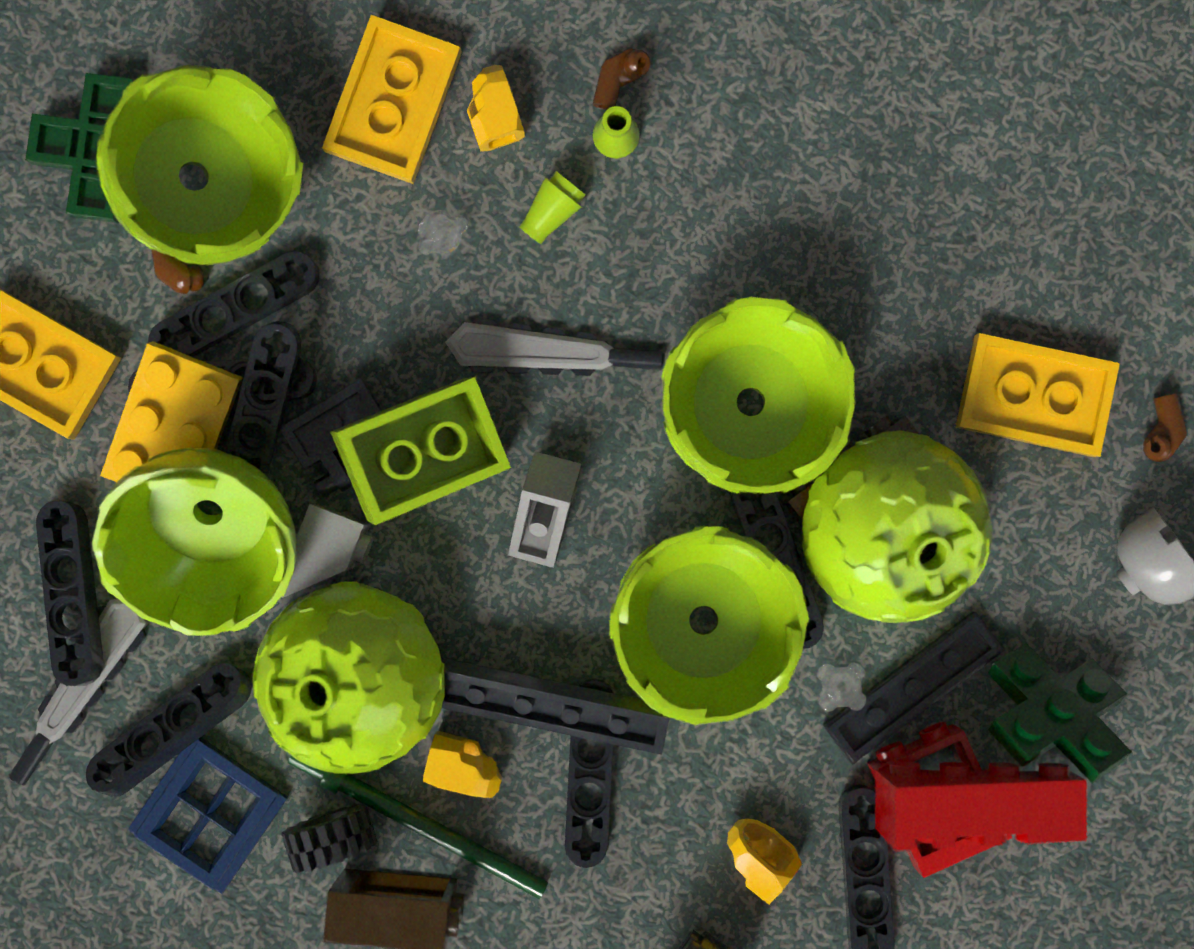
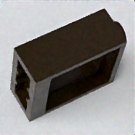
[323,868,465,949]

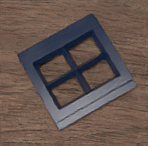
[128,737,288,894]

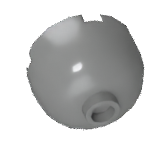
[1116,506,1194,605]

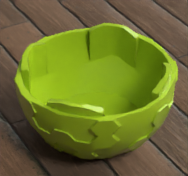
[97,65,303,265]
[662,297,855,494]
[802,431,993,623]
[92,448,297,636]
[610,526,809,726]
[253,582,445,773]

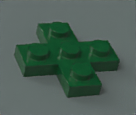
[25,73,134,223]
[988,643,1132,784]

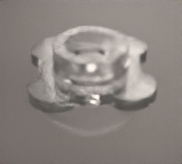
[418,210,468,258]
[817,663,866,711]

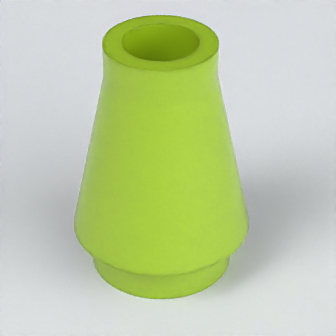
[593,106,640,158]
[519,171,586,244]

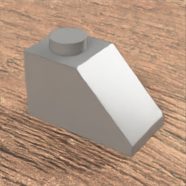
[508,451,581,568]
[282,504,373,598]

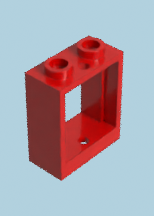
[867,722,1012,878]

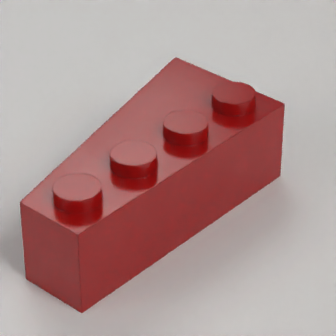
[875,762,1087,851]

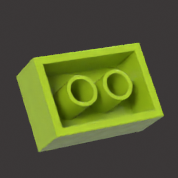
[331,377,511,525]

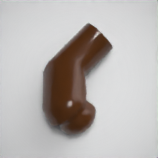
[592,48,651,110]
[151,249,204,294]
[1143,393,1187,462]

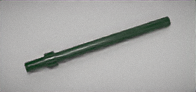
[288,756,548,899]

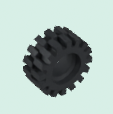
[281,804,378,873]

